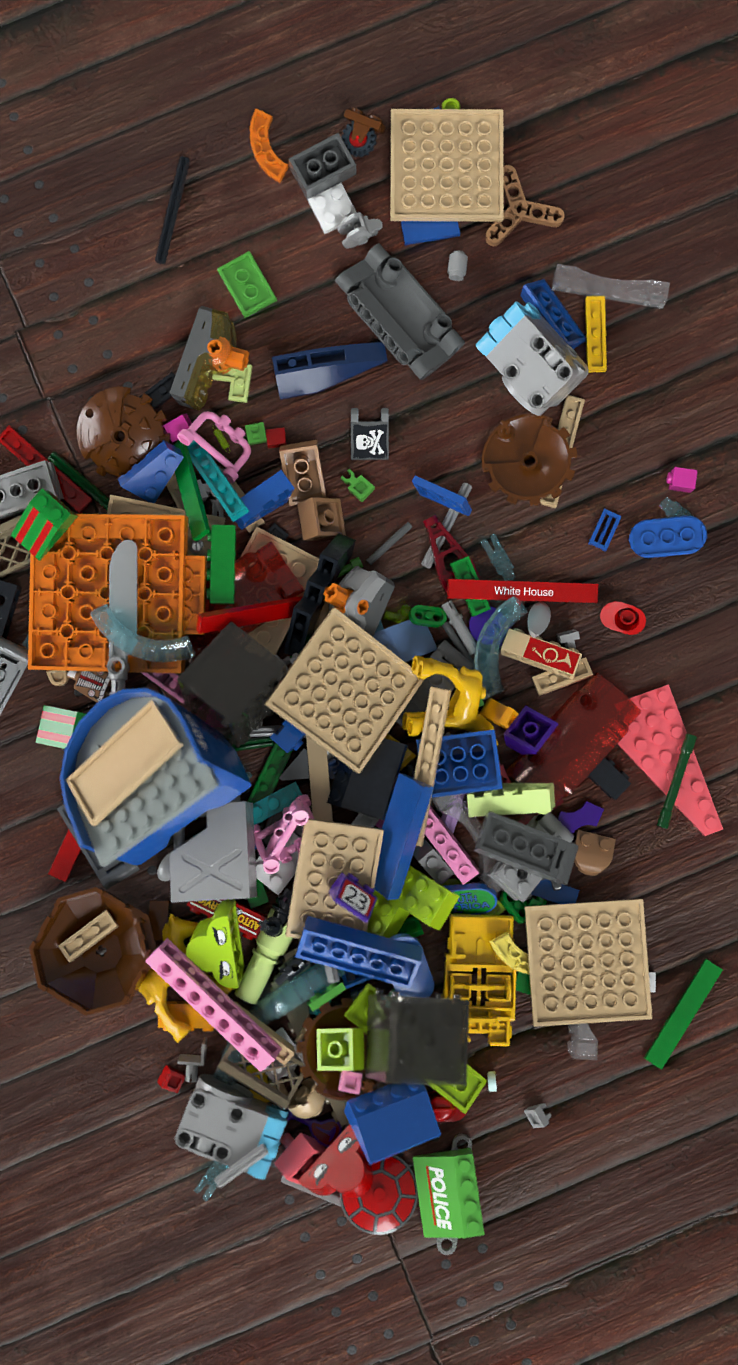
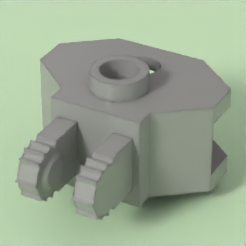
[337,212,382,249]

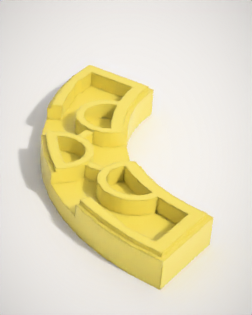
[489,933,529,974]

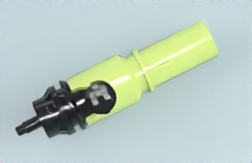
[234,887,293,1004]

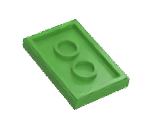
[217,251,277,319]

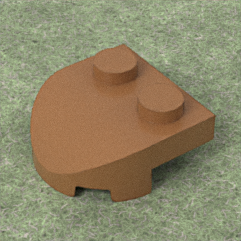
[574,830,616,876]

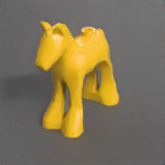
[402,655,499,745]
[138,914,234,1043]

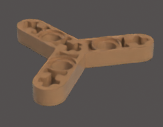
[485,165,564,246]

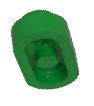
[408,605,447,628]
[500,890,529,924]

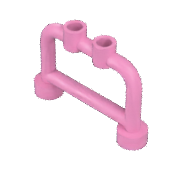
[177,411,251,484]
[254,795,315,864]
[263,799,309,874]

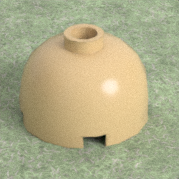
[287,1078,325,1119]

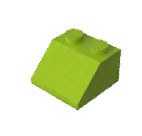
[317,1028,364,1071]

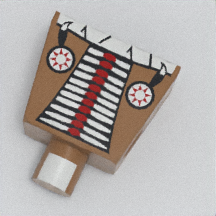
[67,671,111,703]

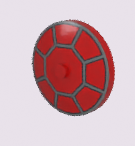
[339,1155,418,1235]

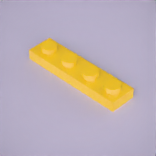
[585,296,607,372]

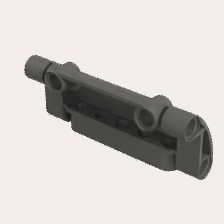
[335,243,465,380]

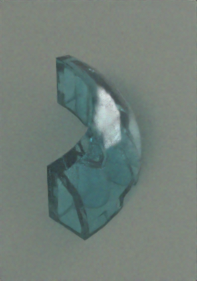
[474,596,528,700]
[90,604,195,662]
[249,963,346,1025]

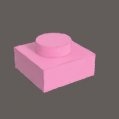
[338,1070,363,1094]

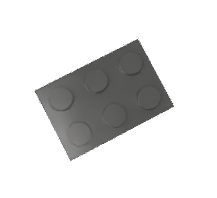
[289,133,356,200]

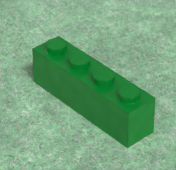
[206,525,236,605]

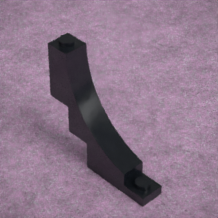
[284,533,356,656]

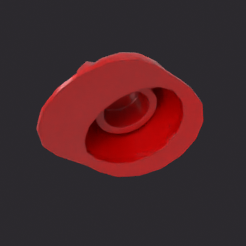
[600,601,646,635]
[428,1090,468,1122]

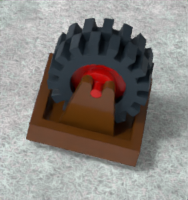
[342,107,386,157]

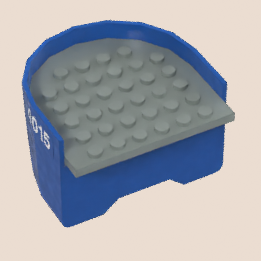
[60,688,251,867]

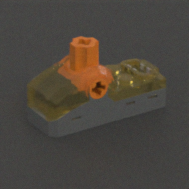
[170,306,249,411]

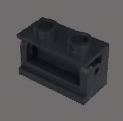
[584,757,631,800]

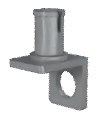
[177,1037,207,1082]

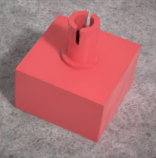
[274,1133,326,1185]

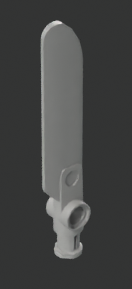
[107,540,138,696]

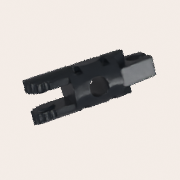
[274,954,312,986]

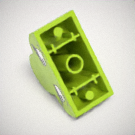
[186,899,245,988]

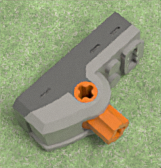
[323,566,395,637]

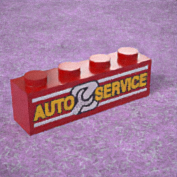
[187,899,267,940]

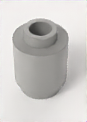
[447,251,468,281]

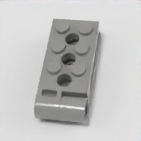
[0,460,64,520]
[487,812,574,902]

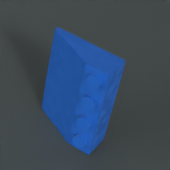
[416,729,503,798]
[344,1074,441,1165]

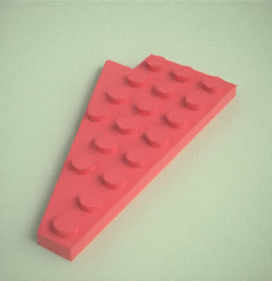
[604,684,723,836]

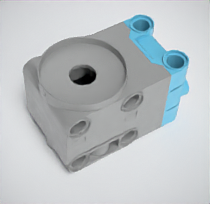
[475,301,589,416]
[175,1074,289,1179]

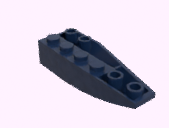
[272,342,388,400]

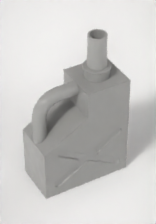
[169,794,257,902]

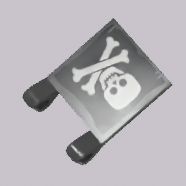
[351,408,389,460]

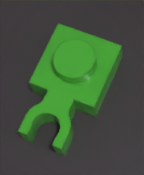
[341,469,375,502]

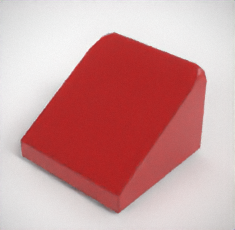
[266,427,287,449]
[157,1065,186,1093]

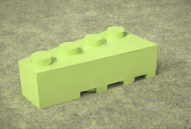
[467,783,555,817]

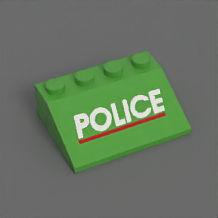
[413,1148,484,1238]

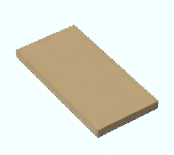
[66,700,183,826]

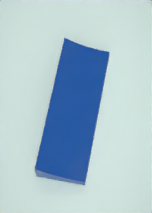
[374,773,434,900]
[295,916,423,989]

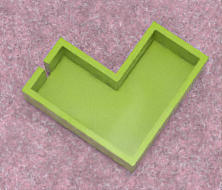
[367,865,460,938]

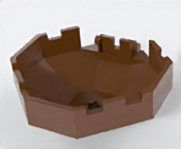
[29,887,157,1016]

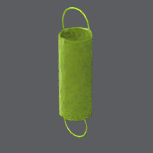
[213,425,230,453]

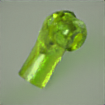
[384,605,411,623]

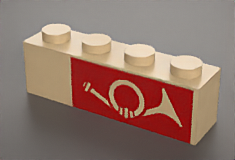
[501,628,582,680]

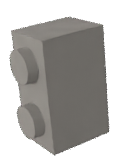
[413,839,454,885]

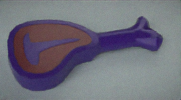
[287,1108,342,1147]

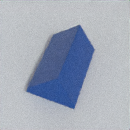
[520,279,586,349]

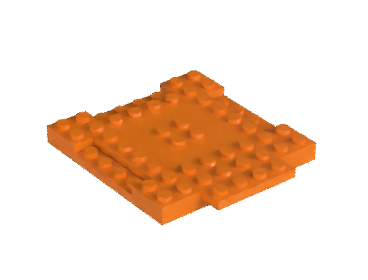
[28,514,207,673]

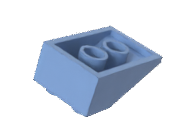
[373,616,437,663]

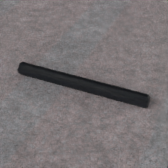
[155,156,190,265]

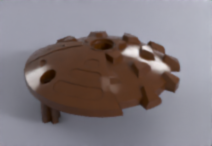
[77,386,170,482]
[482,414,577,506]
[296,998,392,1101]

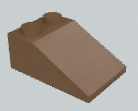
[279,440,327,506]

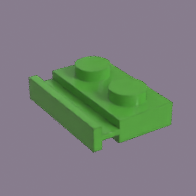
[307,981,346,1011]

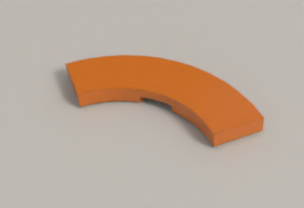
[250,108,289,183]

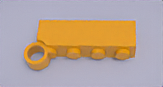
[158,1001,239,1032]

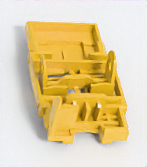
[442,913,516,1048]

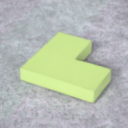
[212,364,253,403]

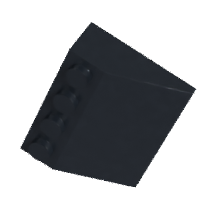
[327,738,408,820]

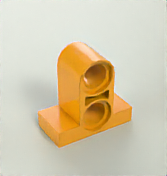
[479,697,519,730]

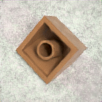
[297,497,346,541]

